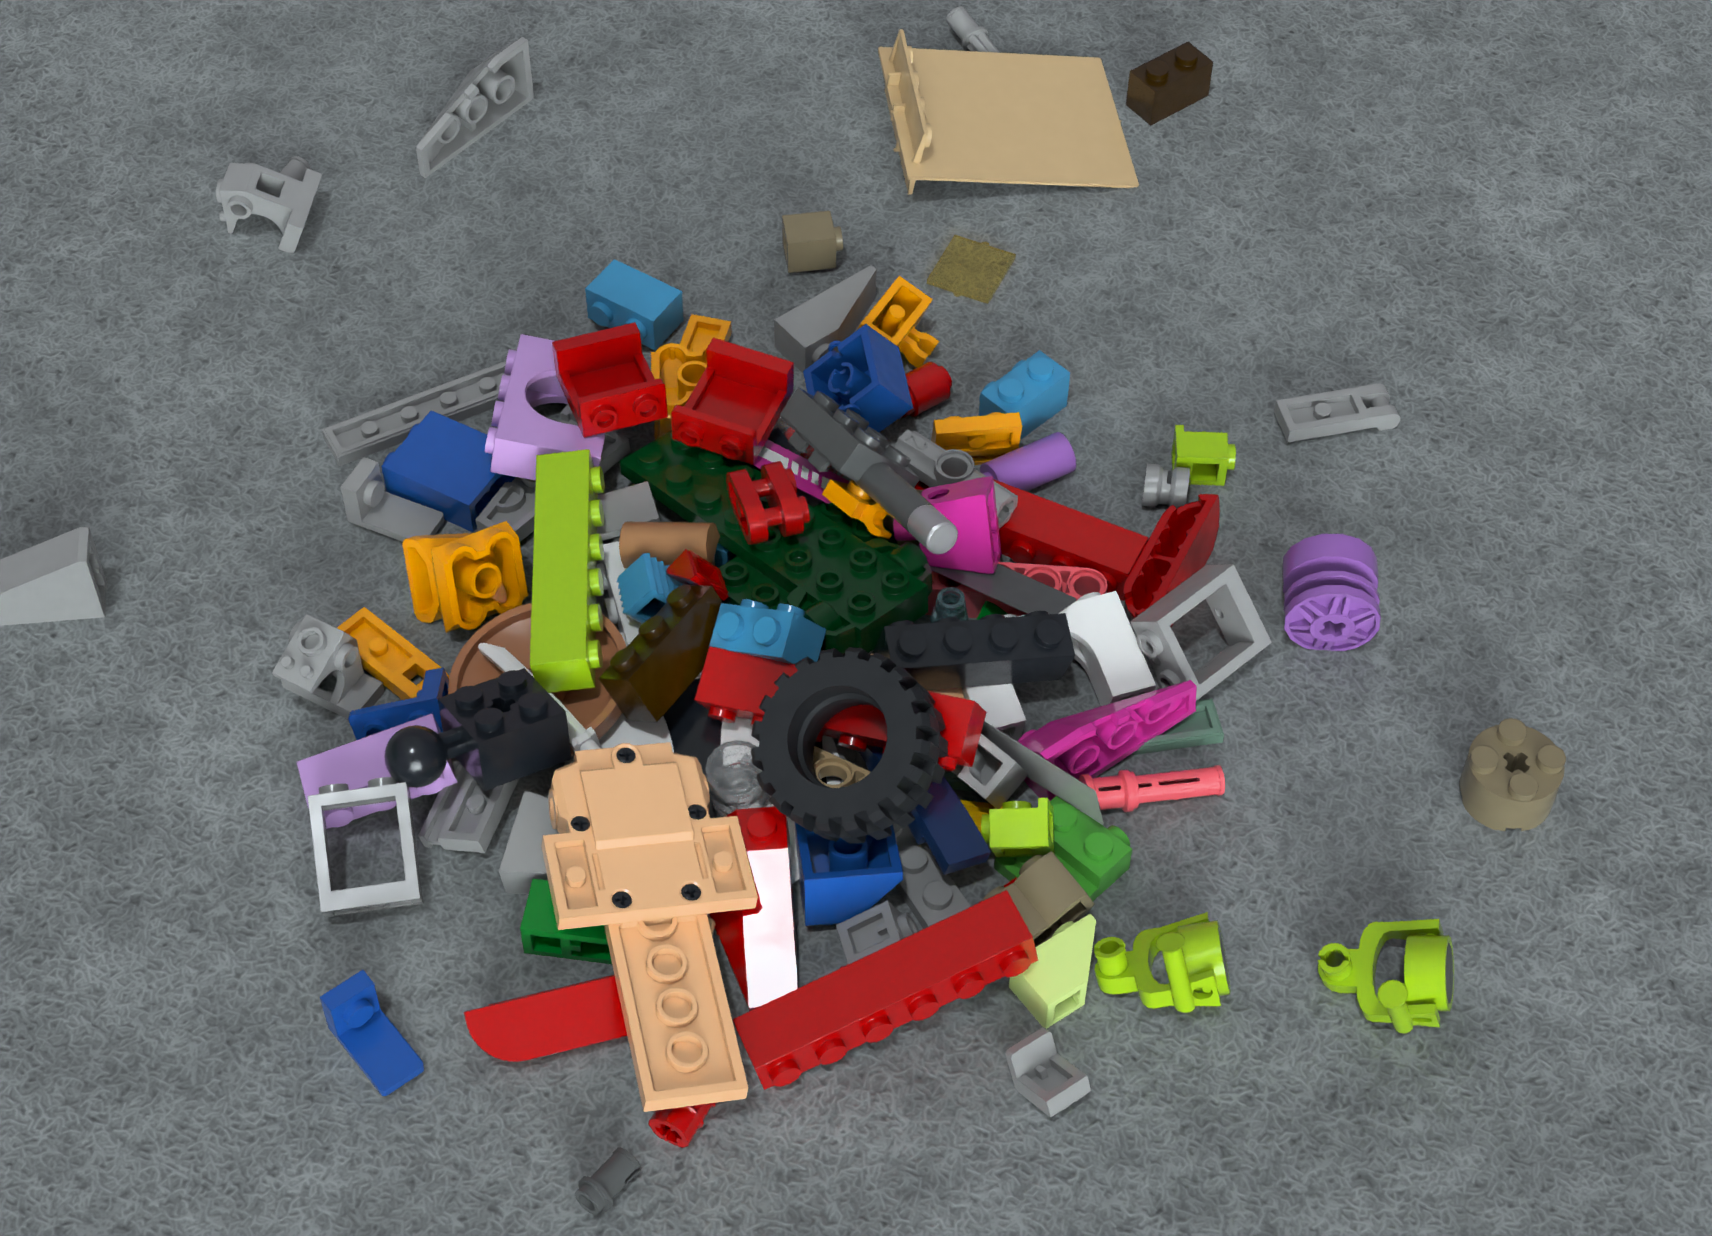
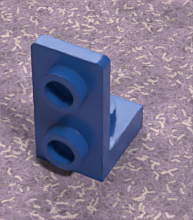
[348,667,449,740]
[320,970,424,1096]

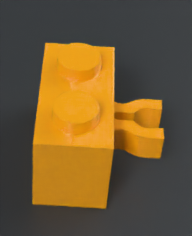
[856,276,939,368]

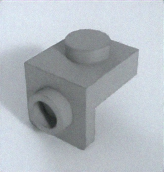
[1005,1027,1091,1117]

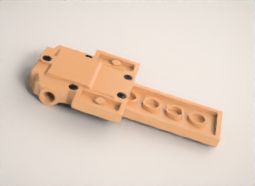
[541,742,758,1112]

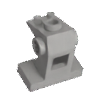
[216,163,322,253]
[272,614,385,719]

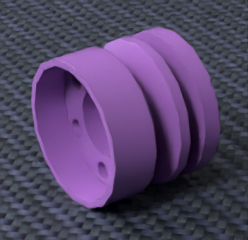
[1282,534,1381,651]

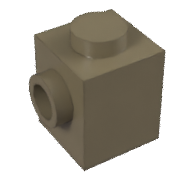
[782,211,843,273]

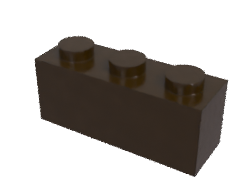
[598,585,723,722]

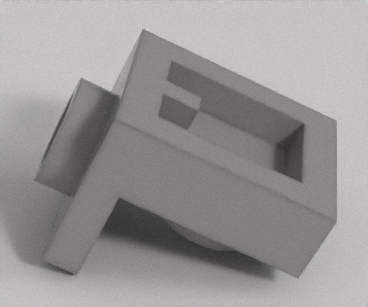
[836,900,918,964]

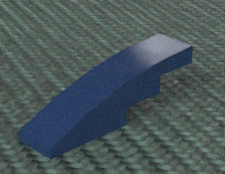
[859,745,991,875]

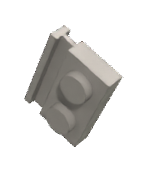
[418,761,519,853]

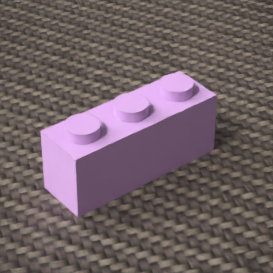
[297,713,458,829]

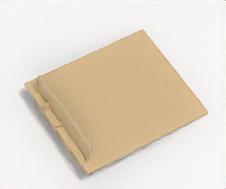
[878,29,1139,195]

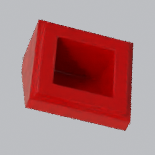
[666,549,728,601]

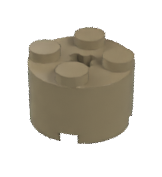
[1459,718,1566,831]

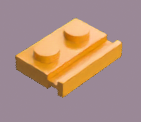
[931,412,1022,465]

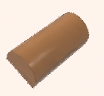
[619,521,720,568]

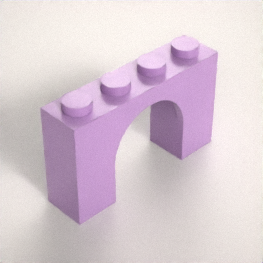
[485,334,606,481]

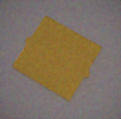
[927,235,1016,304]

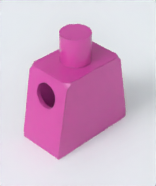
[893,476,1002,574]

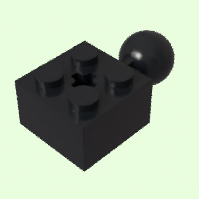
[384,668,572,791]

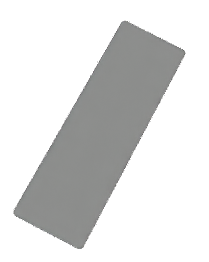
[981,721,1104,825]

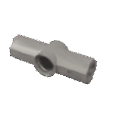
[894,430,1018,529]

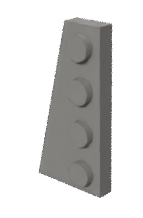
[476,404,631,542]

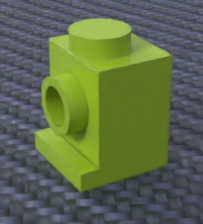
[1171,425,1236,486]
[981,797,1054,857]

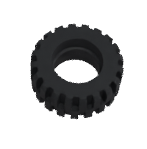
[751,647,948,844]

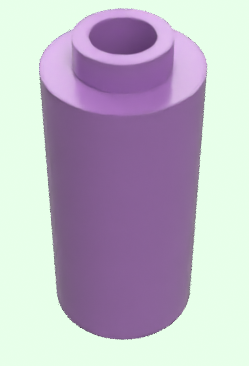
[980,432,1076,492]

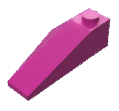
[1017,680,1197,801]

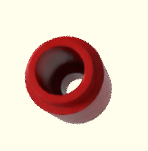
[902,361,952,417]

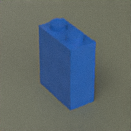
[381,410,515,533]

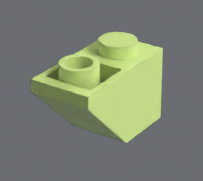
[1009,914,1096,1029]

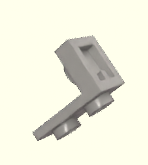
[341,457,444,542]

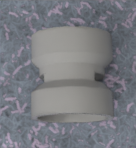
[1141,463,1190,509]

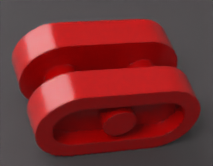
[726,461,810,545]

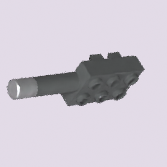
[780,387,958,554]

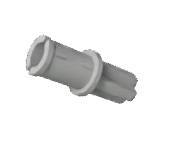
[946,6,1000,53]

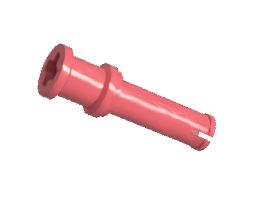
[1079,765,1225,812]

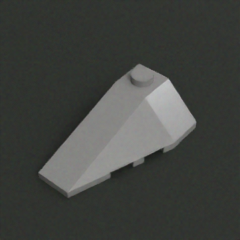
[416,37,534,178]

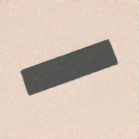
[918,544,1077,614]

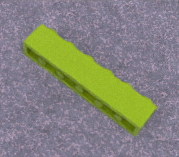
[530,449,605,693]

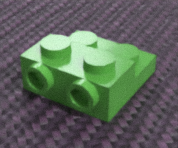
[994,796,1132,901]

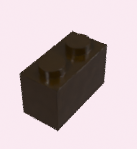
[1126,42,1213,126]

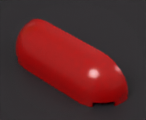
[1123,494,1220,628]
[464,975,627,1062]

